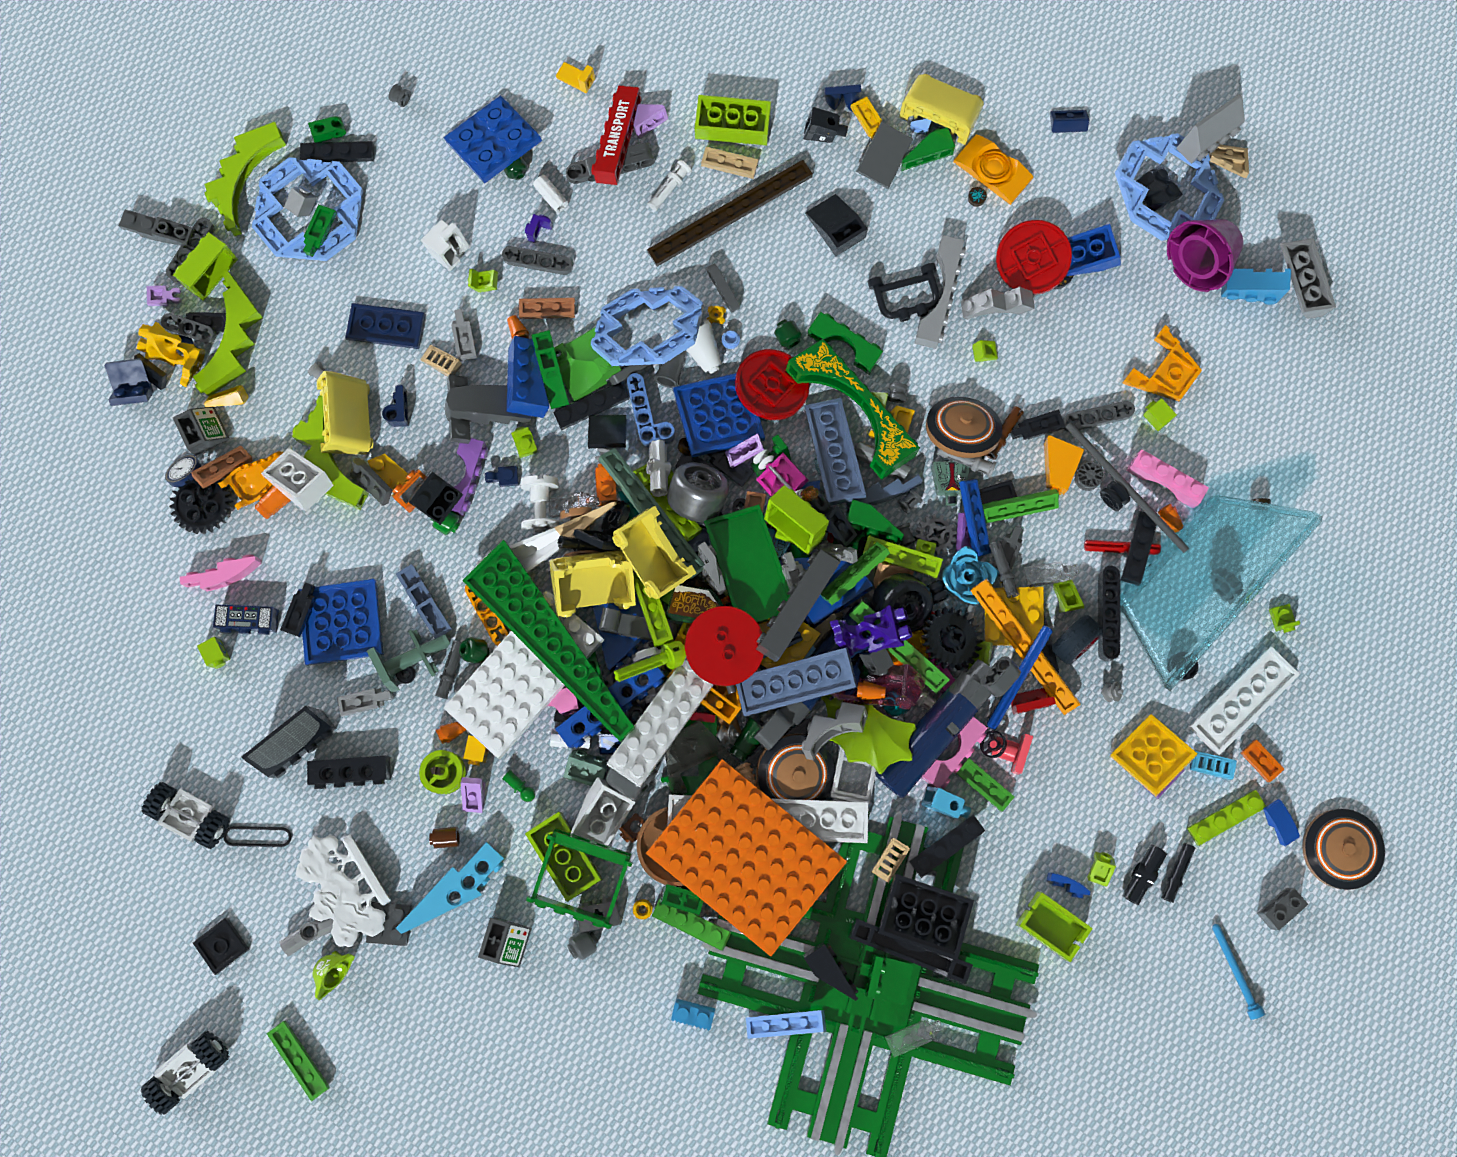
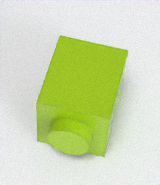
[1143,398,1177,431]
[197,637,230,669]

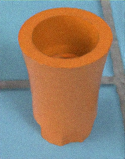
[255,485,291,519]

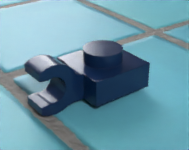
[485,466,519,487]

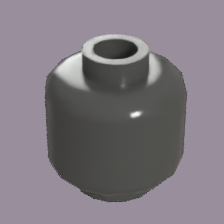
[567,931,598,960]

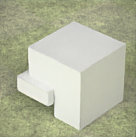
[421,220,470,271]

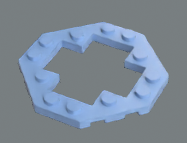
[1115,133,1224,241]
[252,157,363,261]
[591,286,704,366]

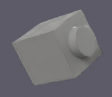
[284,186,317,217]

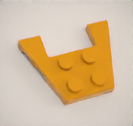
[1122,325,1202,401]

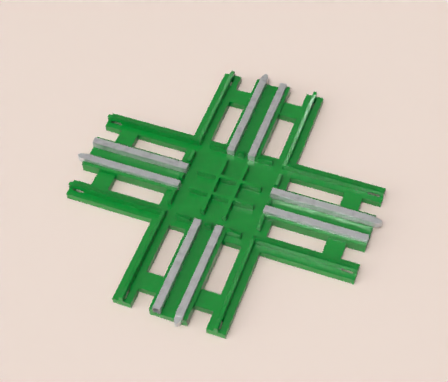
[697,811,1039,1157]

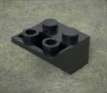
[407,471,463,525]

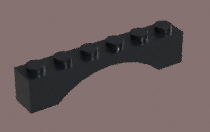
[848,918,973,984]

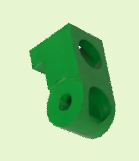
[308,116,346,143]

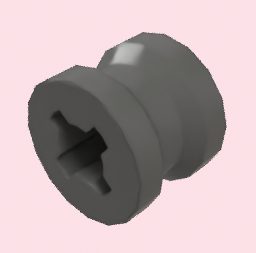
[388,84,411,107]
[888,383,908,403]

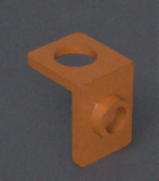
[619,813,645,843]

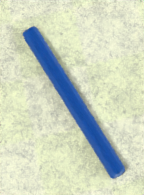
[987,625,1053,730]

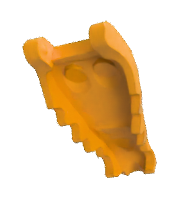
[218,451,283,510]

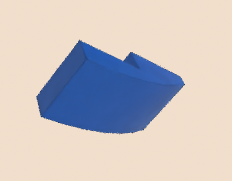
[1263,799,1300,847]
[1047,873,1090,898]

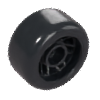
[871,573,933,632]

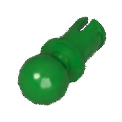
[502,770,536,802]

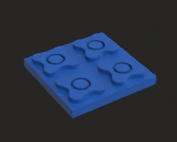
[443,95,542,184]
[673,373,765,458]
[298,579,384,666]

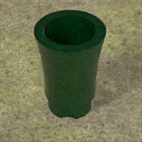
[730,717,761,762]

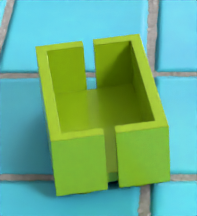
[173,232,238,301]
[764,485,829,555]
[1015,891,1093,962]

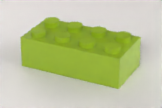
[694,95,771,146]
[525,812,603,902]

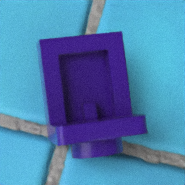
[525,214,553,243]

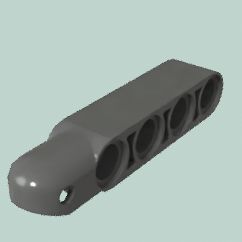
[566,142,655,184]

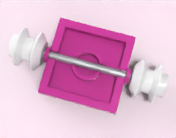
[753,449,809,500]

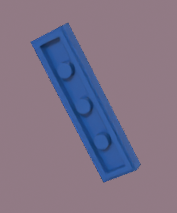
[959,479,991,556]

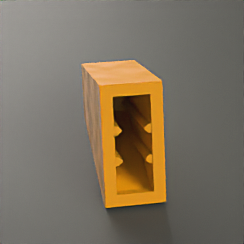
[1044,435,1084,495]

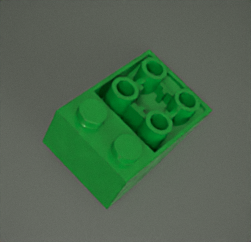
[846,500,904,545]

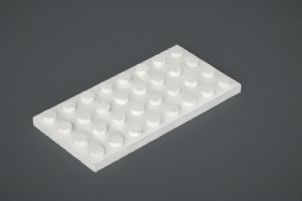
[444,590,604,759]

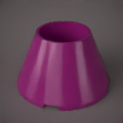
[1167,219,1243,292]

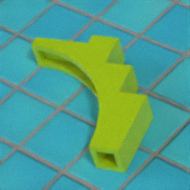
[204,122,286,236]
[292,395,369,511]

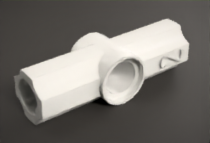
[646,440,671,497]

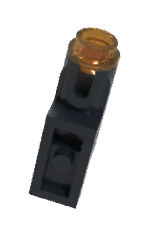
[800,486,857,547]

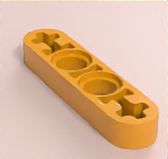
[465,585,509,646]

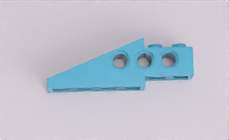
[396,842,505,934]

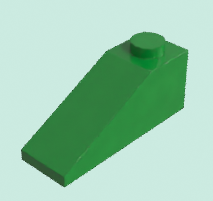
[901,128,955,171]

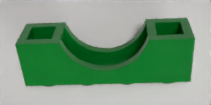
[807,312,883,375]

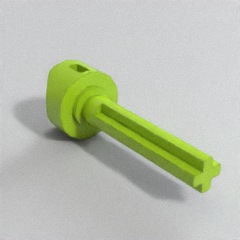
[614,641,686,682]

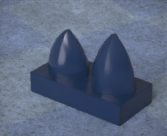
[823,84,861,112]

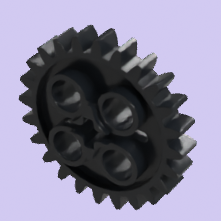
[169,479,233,534]

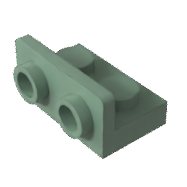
[563,750,609,786]

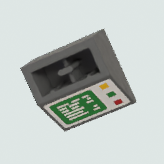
[172,407,230,456]
[478,916,532,968]

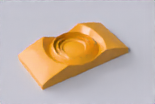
[953,134,1034,205]

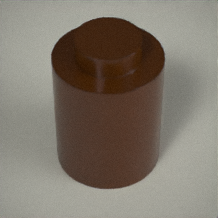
[429,827,460,849]

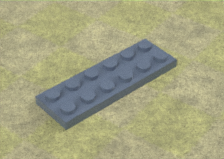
[804,398,866,505]
[736,648,858,716]

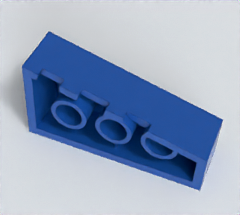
[507,336,549,418]

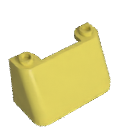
[899,74,984,145]
[316,371,373,455]
[612,506,696,599]
[549,550,636,617]

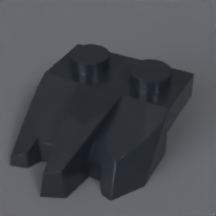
[1136,166,1183,212]

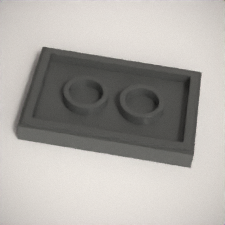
[856,122,913,189]

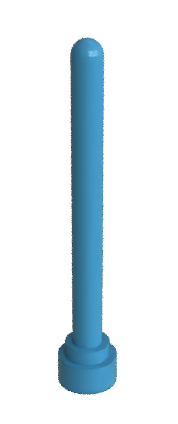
[1212,924,1266,1020]

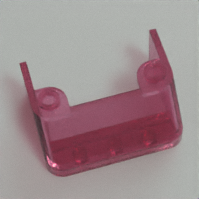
[831,664,926,709]

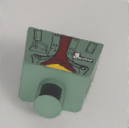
[931,462,969,506]

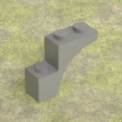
[961,287,1035,320]
[802,702,868,760]

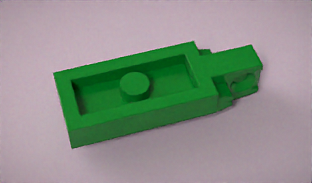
[303,204,337,257]

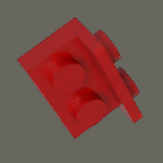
[1011,688,1056,715]

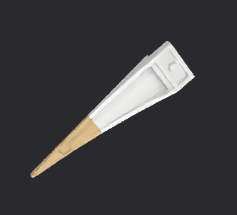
[476,502,617,574]

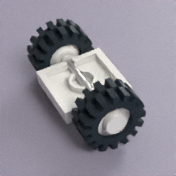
[141,782,230,849]
[141,1031,230,1115]

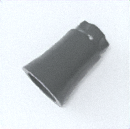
[654,350,687,388]

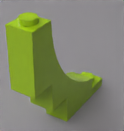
[193,269,263,396]

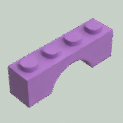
[451,438,488,516]

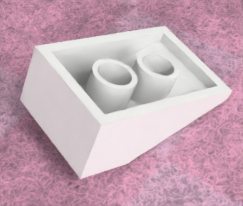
[261,448,334,511]
[571,777,635,845]

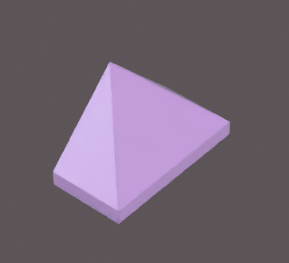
[633,104,668,139]
[725,434,764,468]

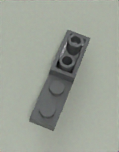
[118,209,194,246]

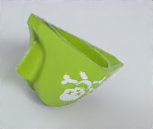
[312,951,355,1000]

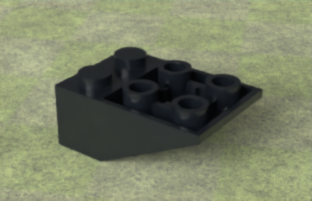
[805,194,868,257]
[803,942,858,1001]

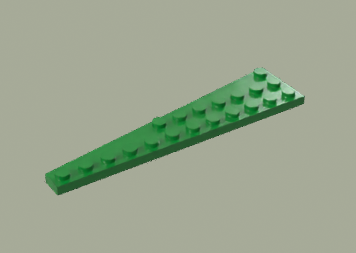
[462,540,635,742]

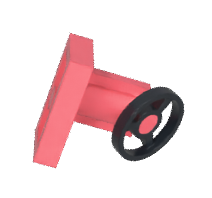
[980,731,1033,774]

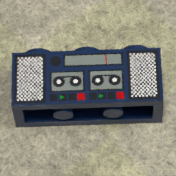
[213,604,279,635]

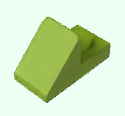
[1053,580,1084,613]

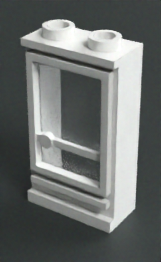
[830,746,876,806]

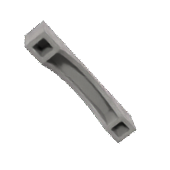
[914,235,966,349]

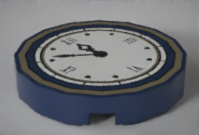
[165,455,201,487]

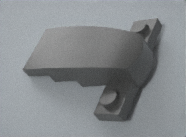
[444,375,531,444]

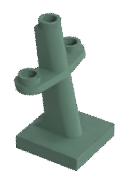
[367,629,451,693]

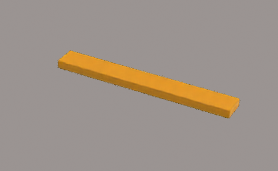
[970,578,1081,715]

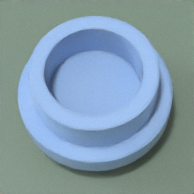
[721,330,740,349]

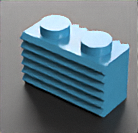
[671,999,715,1031]

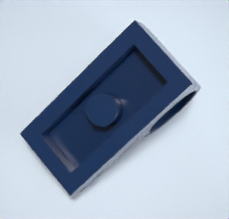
[382,385,409,427]

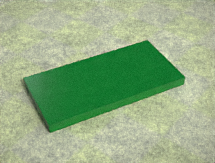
[704,505,790,624]

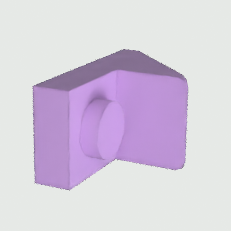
[461,777,486,813]

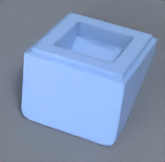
[910,119,932,135]

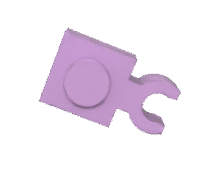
[146,286,181,306]

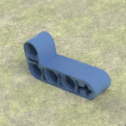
[627,373,675,447]

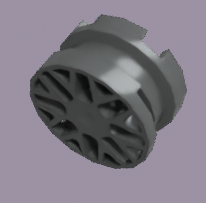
[1074,462,1104,491]

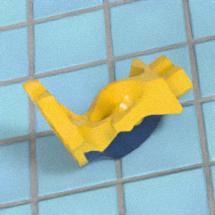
[137,322,205,387]

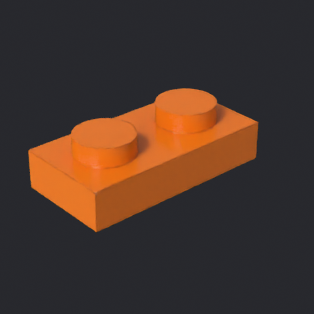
[1240,739,1284,782]

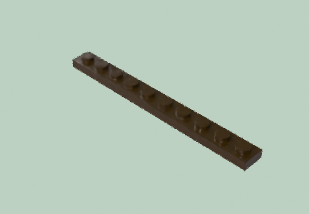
[647,160,813,267]

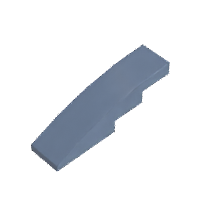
[845,474,923,510]
[396,564,452,639]

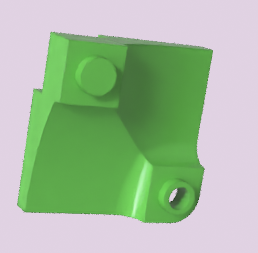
[554,327,621,402]

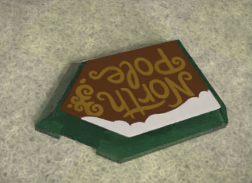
[666,584,724,624]

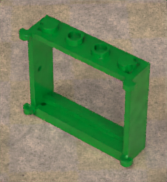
[526,828,633,929]

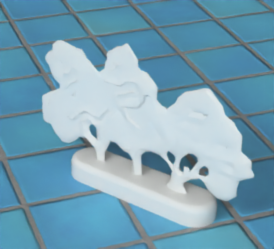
[295,834,391,947]

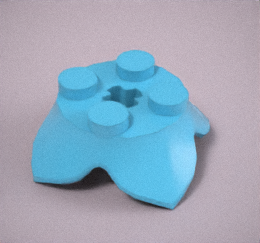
[942,546,999,604]

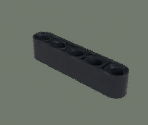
[1098,565,1120,662]

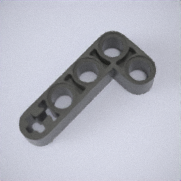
[599,608,679,641]

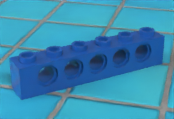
[555,657,666,749]

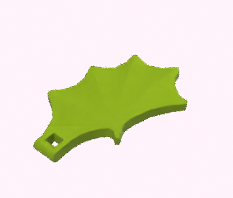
[822,692,916,774]

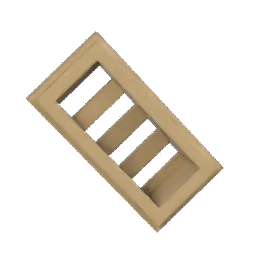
[420,345,462,377]
[871,838,910,883]

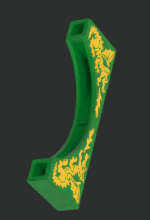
[786,339,920,480]

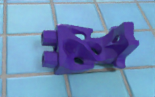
[830,605,912,657]

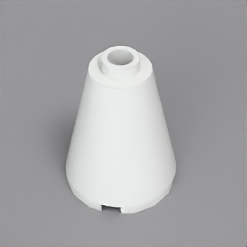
[686,319,722,374]

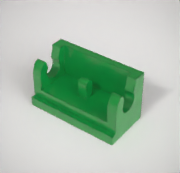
[660,884,703,915]

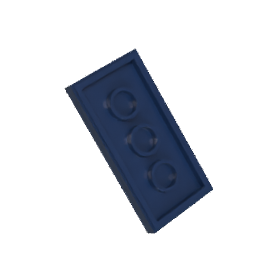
[345,303,426,349]

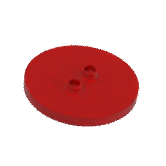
[996,220,1072,295]
[735,349,809,420]
[685,606,764,686]

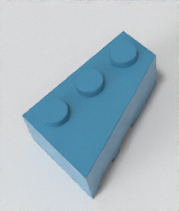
[1221,269,1291,305]

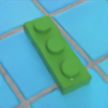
[956,758,1015,812]

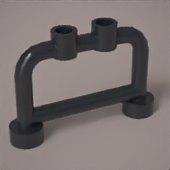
[867,263,940,322]

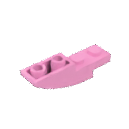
[180,554,262,592]

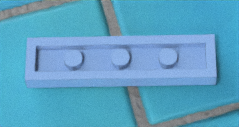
[746,1010,826,1039]

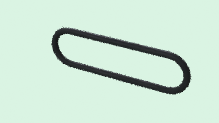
[223,826,292,847]

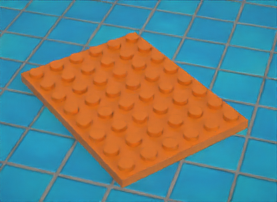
[646,759,847,956]

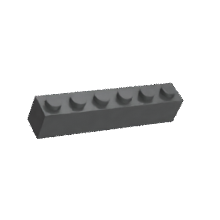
[756,550,840,662]

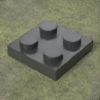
[366,902,412,946]

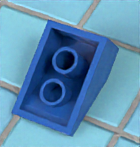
[1066,224,1121,276]

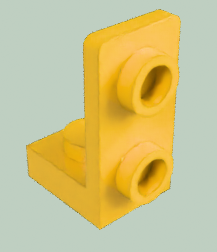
[556,62,595,94]

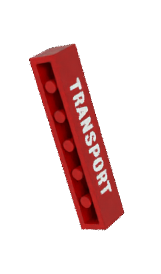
[591,85,642,185]

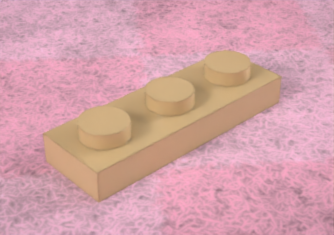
[701,147,758,179]

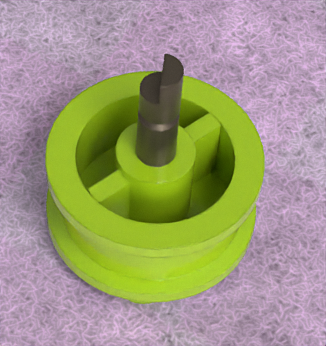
[419,750,466,794]

